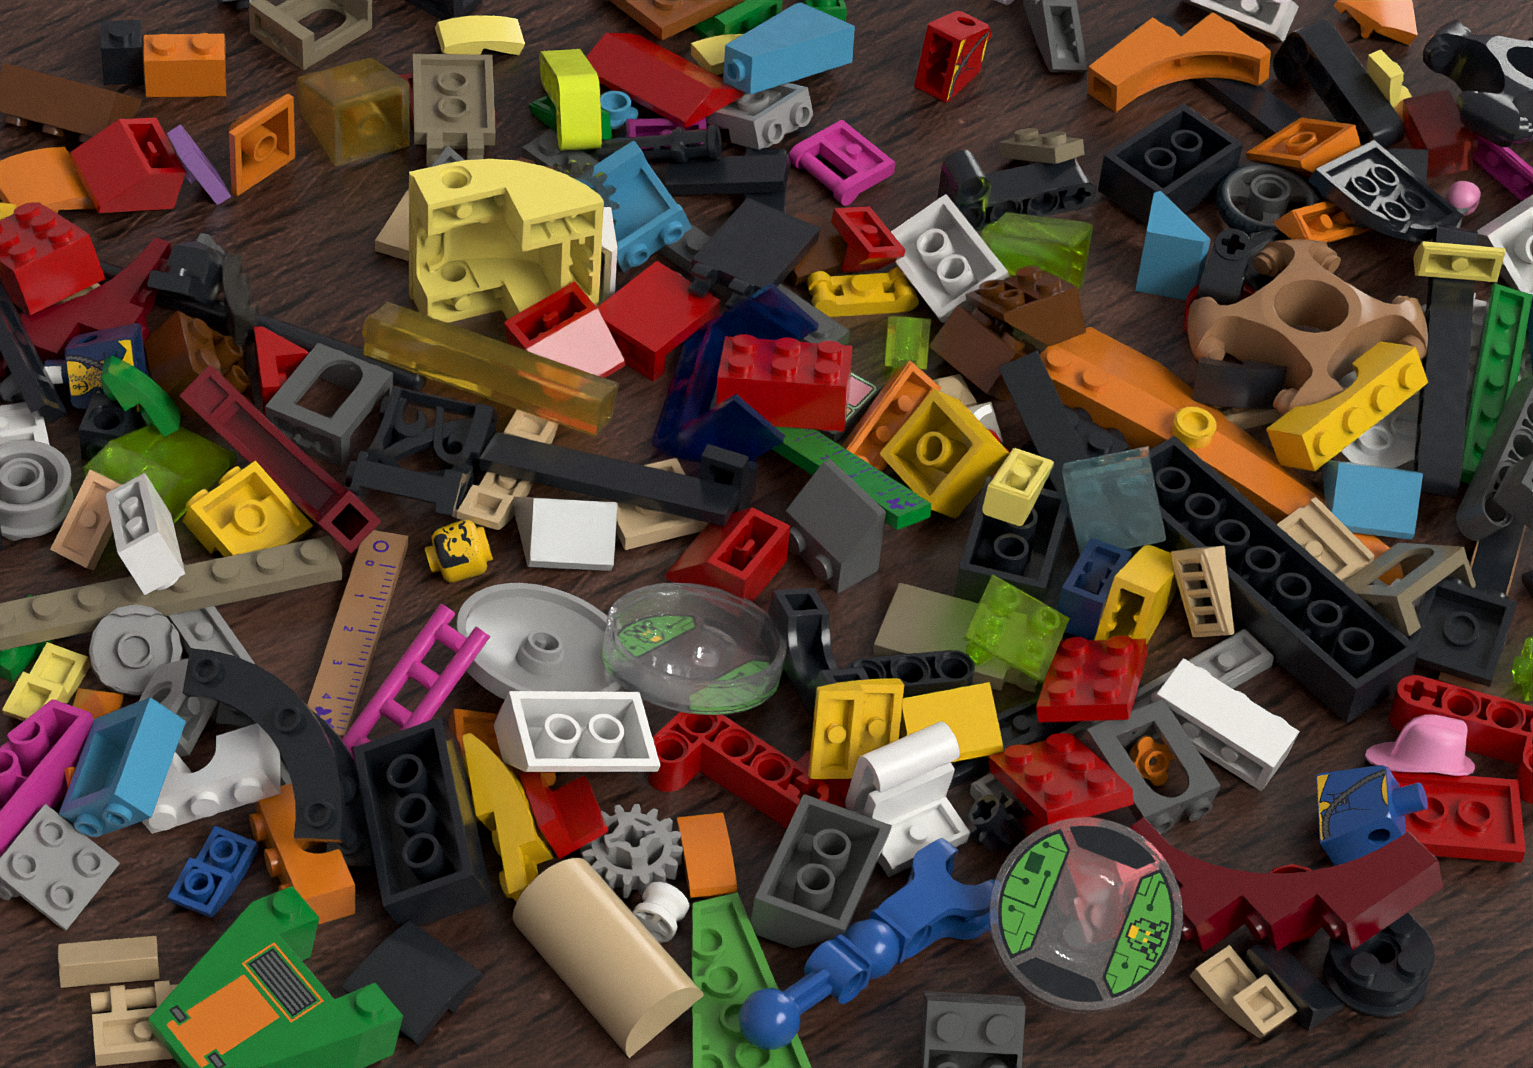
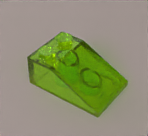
[84,426,237,524]

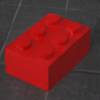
[0,202,105,315]
[716,334,852,432]

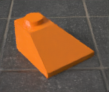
[229,93,295,197]
[1246,118,1361,180]

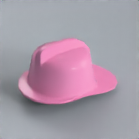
[1365,715,1475,776]

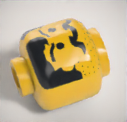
[425,520,493,583]

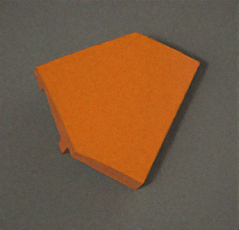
[1333,0,1418,46]

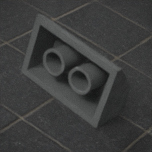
[750,794,892,948]

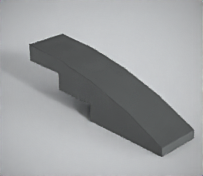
[1023,0,1088,73]

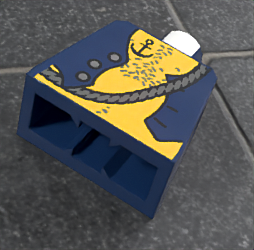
[44,323,147,415]

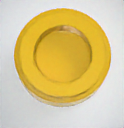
[1171,407,1216,449]

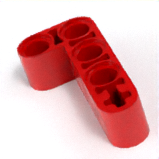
[1389,675,1533,804]
[647,704,829,829]

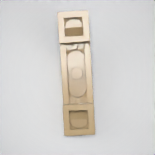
[457,406,559,530]

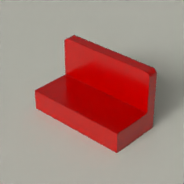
[520,772,608,859]

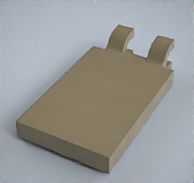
[413,54,496,168]
[873,582,1055,693]

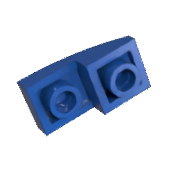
[168,826,259,918]

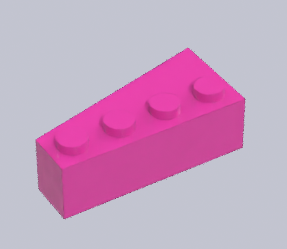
[0,699,94,857]

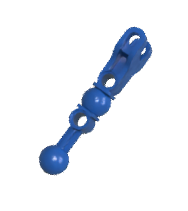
[738,838,1002,1050]

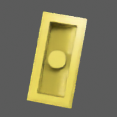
[1413,241,1505,282]

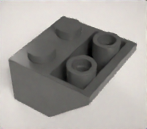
[920,991,1026,1068]

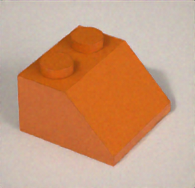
[144,33,226,97]

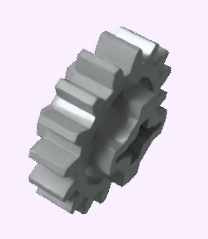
[580,804,683,898]

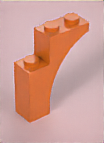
[1088,12,1271,113]

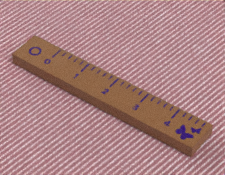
[307,530,408,739]

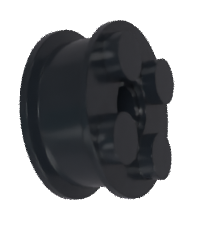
[1323,913,1435,1017]

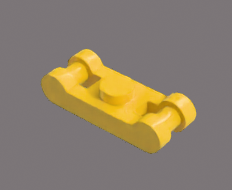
[807,267,919,317]

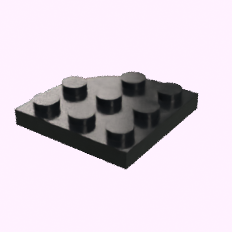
[1308,140,1464,244]

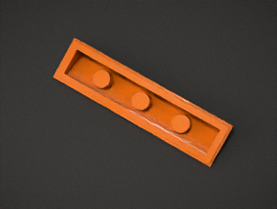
[1273,201,1373,243]
[842,361,941,472]

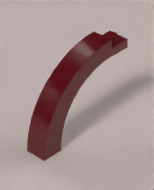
[179,364,382,554]

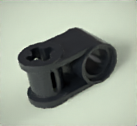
[1196,229,1252,306]

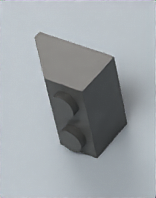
[785,459,886,594]

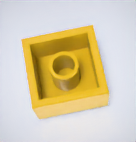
[879,389,1010,519]

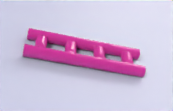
[342,603,490,755]

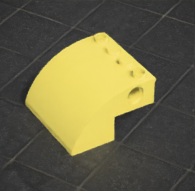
[409,159,604,328]

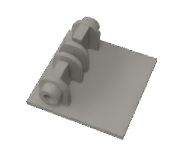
[0,804,120,931]

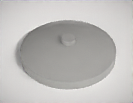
[453,583,633,700]

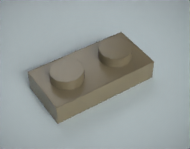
[999,128,1085,164]

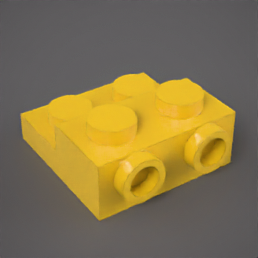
[182,460,313,557]

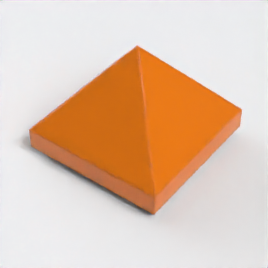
[73,688,124,721]

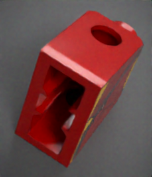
[914,11,991,103]

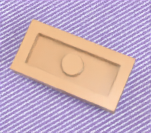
[50,470,121,571]

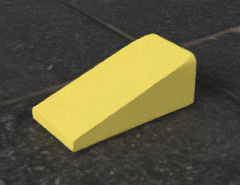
[982,448,1054,526]

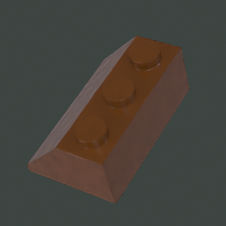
[0,63,142,143]

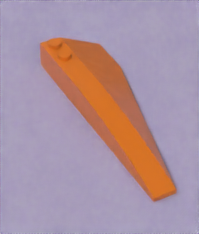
[1040,327,1404,586]

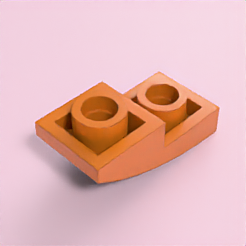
[677,813,738,898]

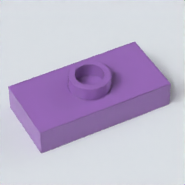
[167,124,231,205]

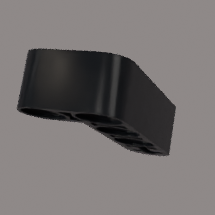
[1273,19,1405,149]
[937,150,1096,232]

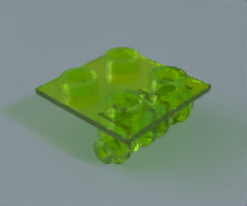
[963,574,1070,683]

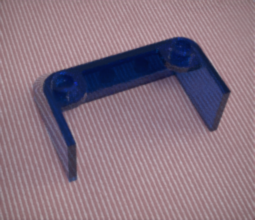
[652,282,819,463]

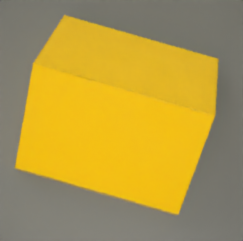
[900,682,1004,763]

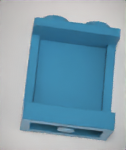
[575,140,692,273]

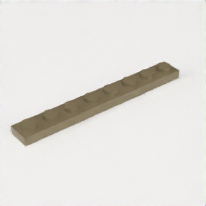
[0,536,342,651]

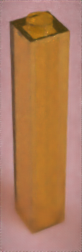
[362,302,619,437]

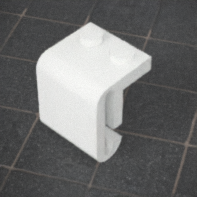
[845,721,970,877]

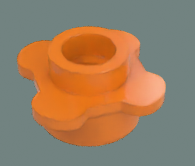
[1129,736,1175,786]

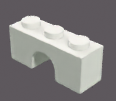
[142,723,281,834]

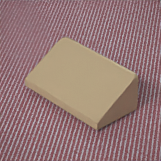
[58,936,159,988]

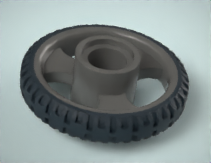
[1215,163,1320,236]

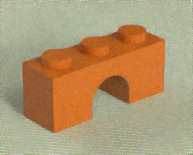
[249,783,355,924]

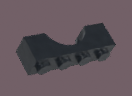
[763,588,869,720]

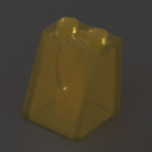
[297,57,409,167]

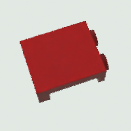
[597,261,720,382]

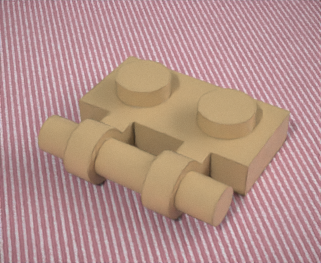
[90,980,178,1067]

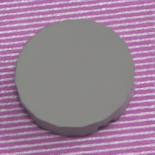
[88,604,182,697]

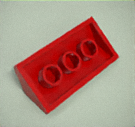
[586,33,744,129]

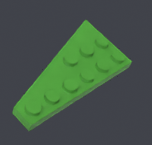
[692,892,812,1068]

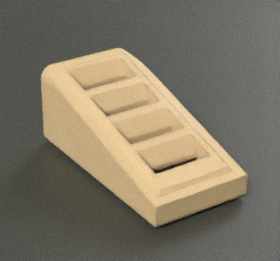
[1171,546,1234,637]

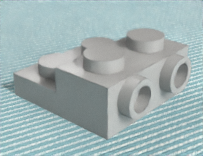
[706,83,814,150]

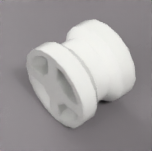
[632,882,689,943]

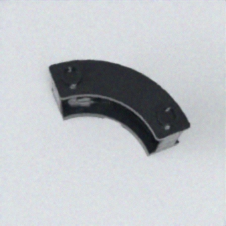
[345,386,498,518]

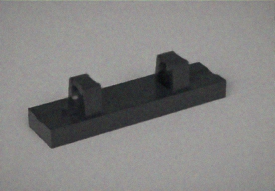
[0,278,67,422]

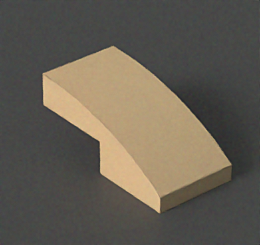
[1190,945,1297,1038]

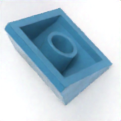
[1135,191,1211,300]
[1322,460,1423,540]

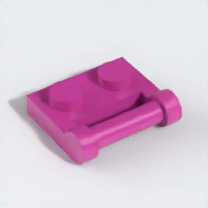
[788,120,896,206]

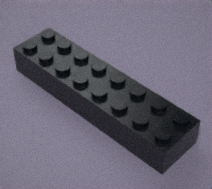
[1107,436,1419,724]

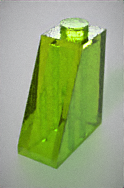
[980,212,1093,289]

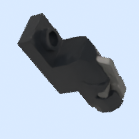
[147,233,236,308]

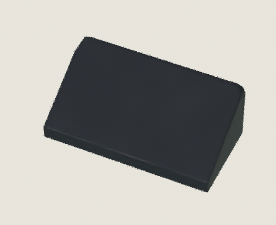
[1244,943,1344,1031]

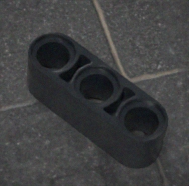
[847,650,975,698]

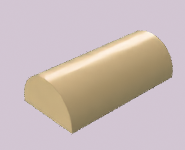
[513,858,704,1058]

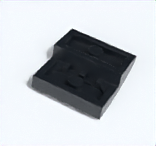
[341,920,484,1046]

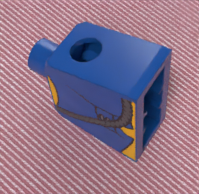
[1316,765,1428,866]

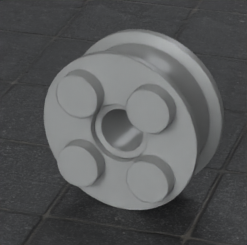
[0,440,73,541]

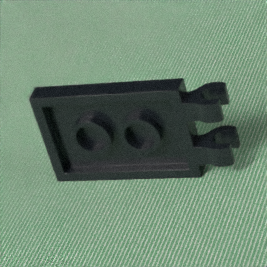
[688,198,820,314]

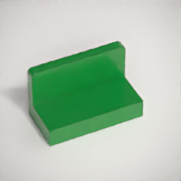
[694,0,783,39]

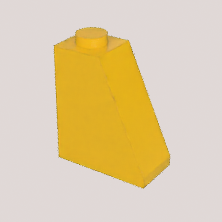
[1094,543,1178,645]

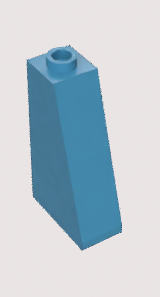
[723,2,855,95]

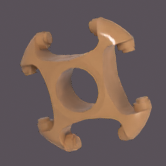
[1187,239,1428,416]

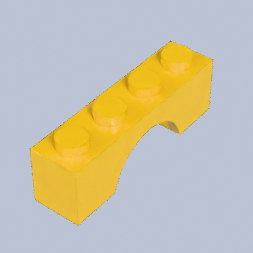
[1266,341,1428,472]

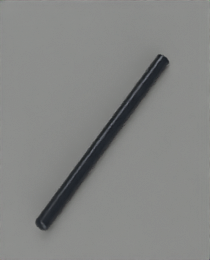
[98,260,427,392]

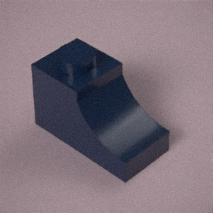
[1053,537,1132,641]

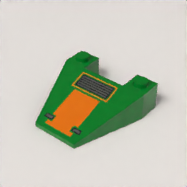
[147,886,403,1068]

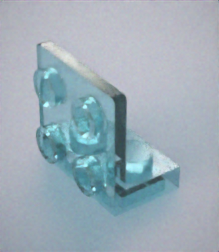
[1062,446,1166,555]

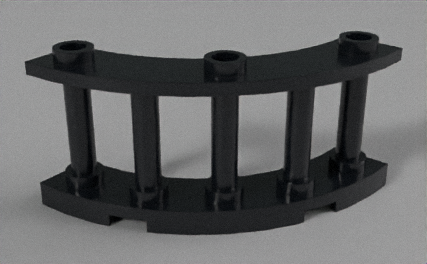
[182,648,376,872]

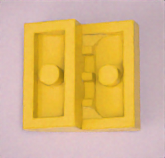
[808,678,904,779]

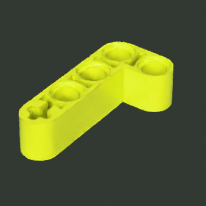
[539,49,602,151]

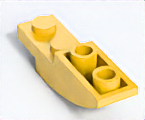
[462,733,554,902]

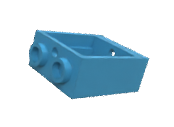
[59,697,186,838]

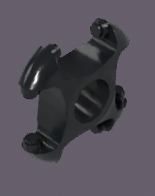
[1423,20,1533,148]

